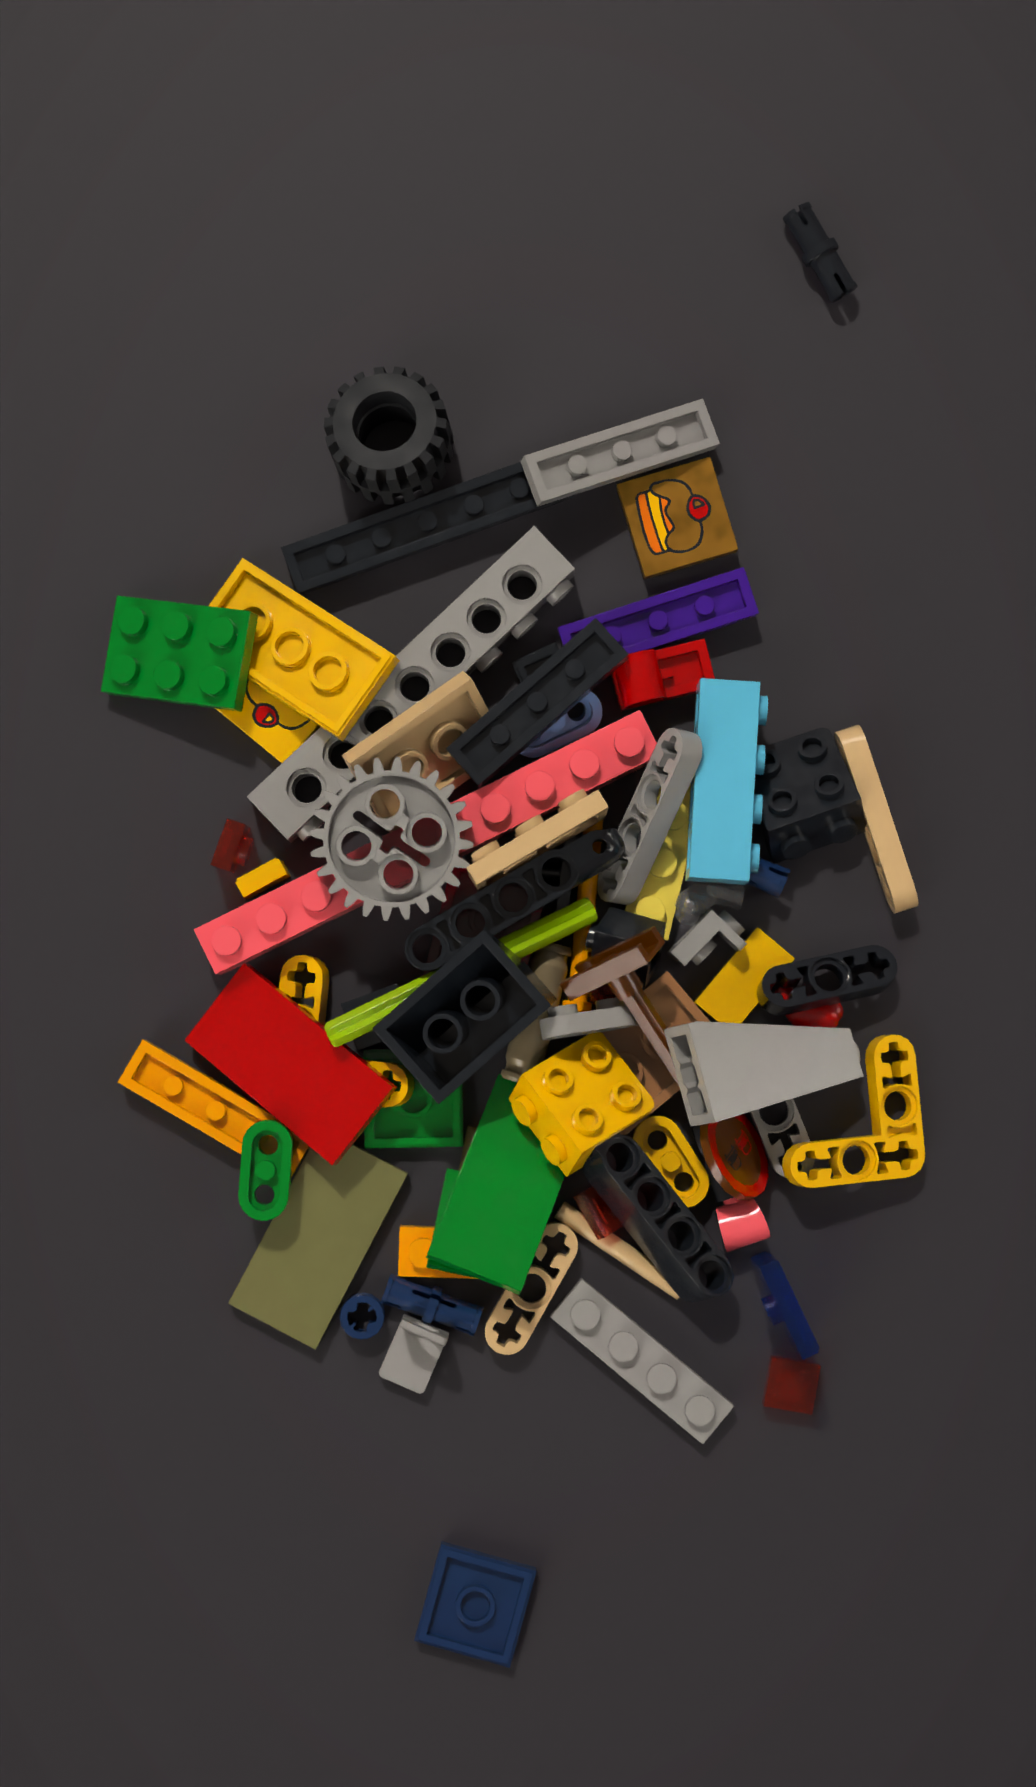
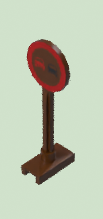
[559,926,768,1200]

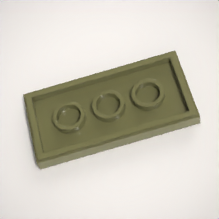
[228,1144,408,1350]

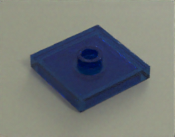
[750,1251,820,1360]

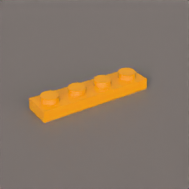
[118,1039,309,1178]

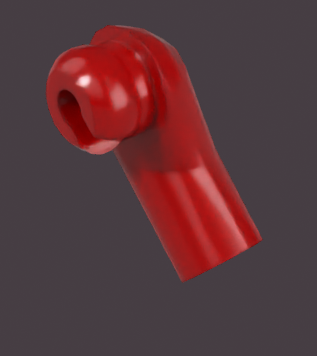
[773,986,844,1028]

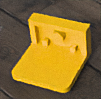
[508,1032,654,1177]

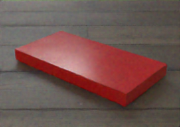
[184,963,397,1166]

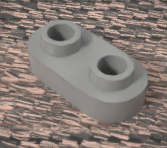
[539,997,639,1040]

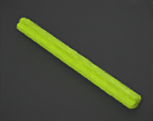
[324,898,598,1047]

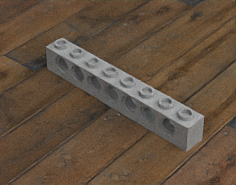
[247,526,575,843]

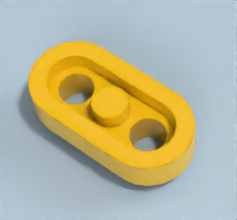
[632,1115,709,1207]

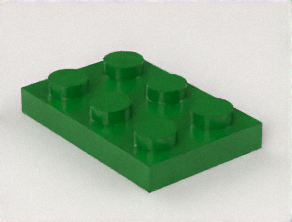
[101,595,258,712]

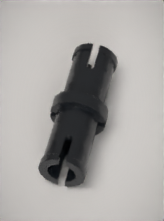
[782,202,858,303]

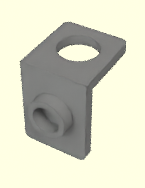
[379,1313,449,1394]

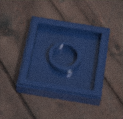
[414,1541,536,1668]

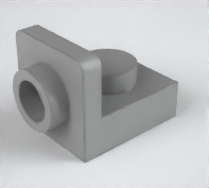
[667,910,747,966]

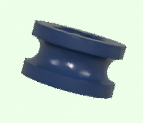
[340,1292,385,1340]

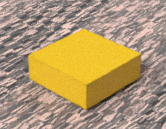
[235,858,291,899]

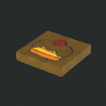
[616,457,738,580]

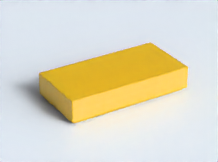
[694,927,795,1023]

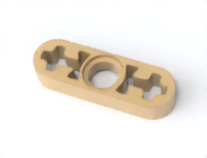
[485,1221,578,1355]

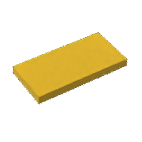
[209,558,400,741]

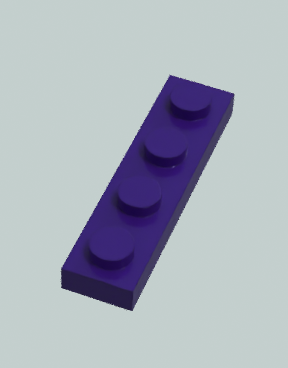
[557,567,759,654]

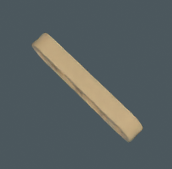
[834,725,918,914]

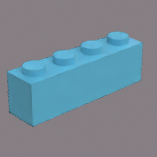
[685,678,768,885]

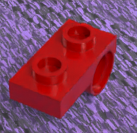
[611,638,715,711]

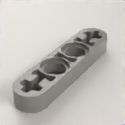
[597,728,703,905]

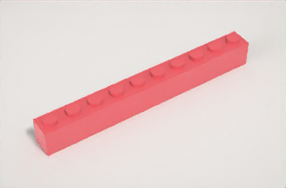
[193,710,657,975]

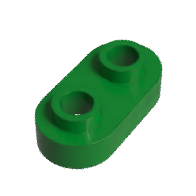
[238,1120,294,1221]

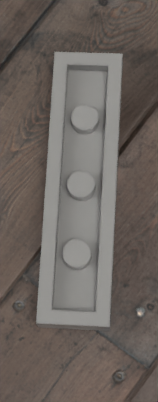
[520,399,720,507]
[550,1277,734,1444]

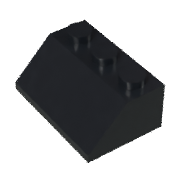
[372,929,557,1104]

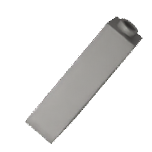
[664,1021,864,1127]

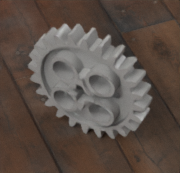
[309,757,474,921]

